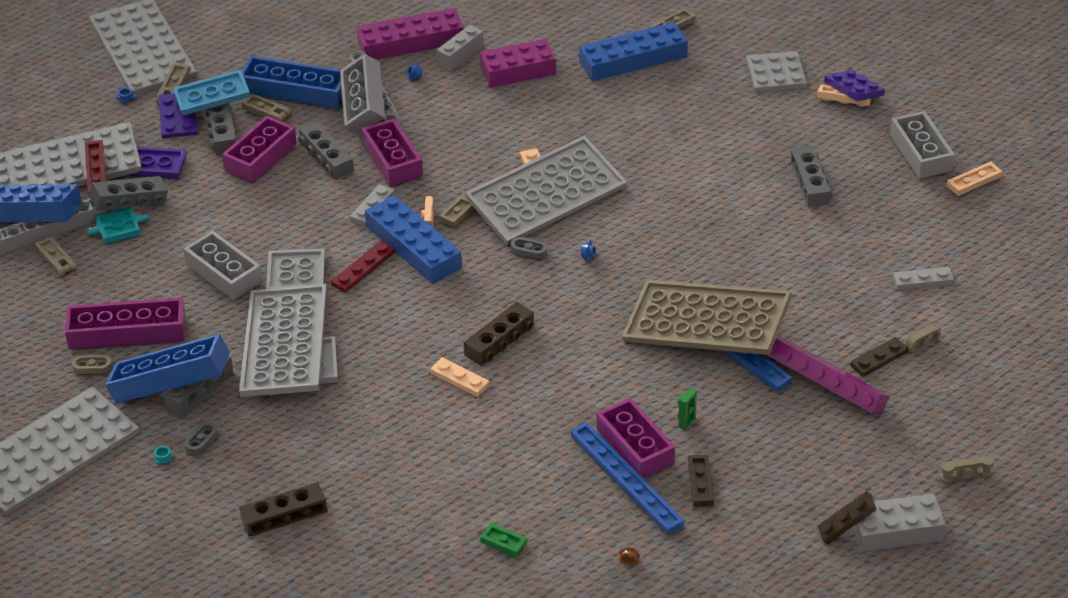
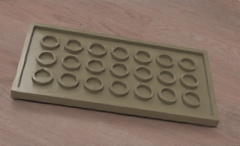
[622,280,792,355]

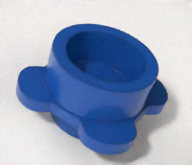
[407,61,423,81]
[115,87,136,104]
[581,240,596,262]

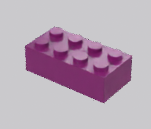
[480,39,556,88]
[222,116,297,183]
[361,118,423,186]
[596,397,675,479]

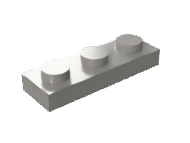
[350,184,395,226]
[893,267,954,290]

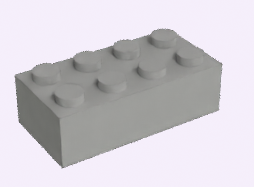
[340,54,385,134]
[890,111,955,179]
[183,230,263,301]
[853,493,946,552]

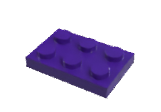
[824,70,885,102]
[159,93,197,138]
[126,147,187,178]

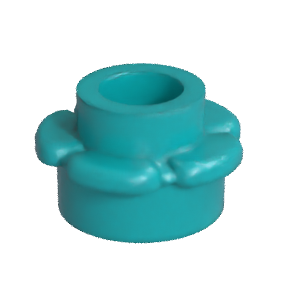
[153,446,173,464]

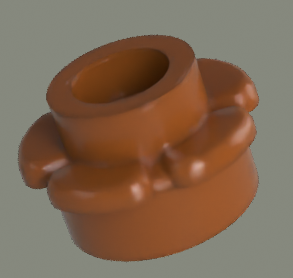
[619,547,640,566]

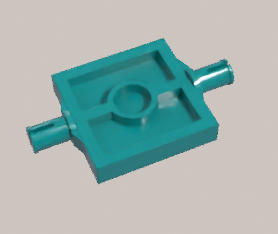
[86,207,149,244]

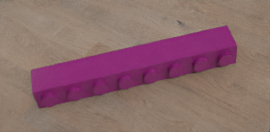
[767,335,890,414]

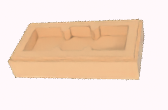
[421,196,434,227]

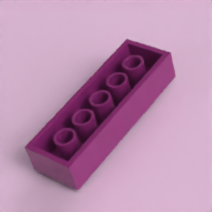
[356,8,464,60]
[65,298,186,349]

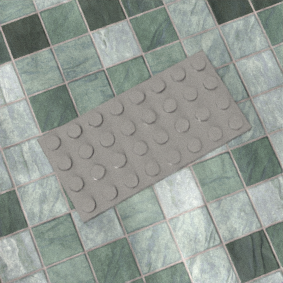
[89,0,197,94]
[0,122,142,187]
[465,135,627,245]
[239,284,327,397]
[0,387,140,516]

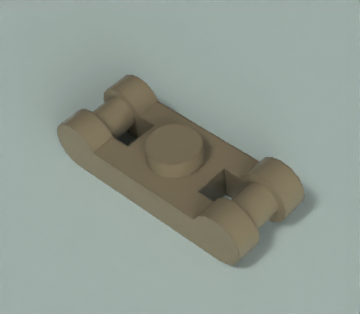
[940,456,994,484]

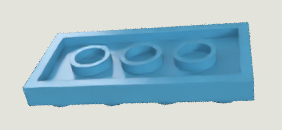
[173,70,250,116]

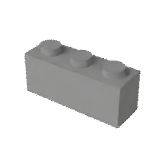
[437,25,484,72]

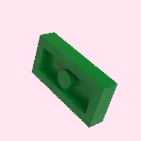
[677,388,697,430]
[480,523,527,557]

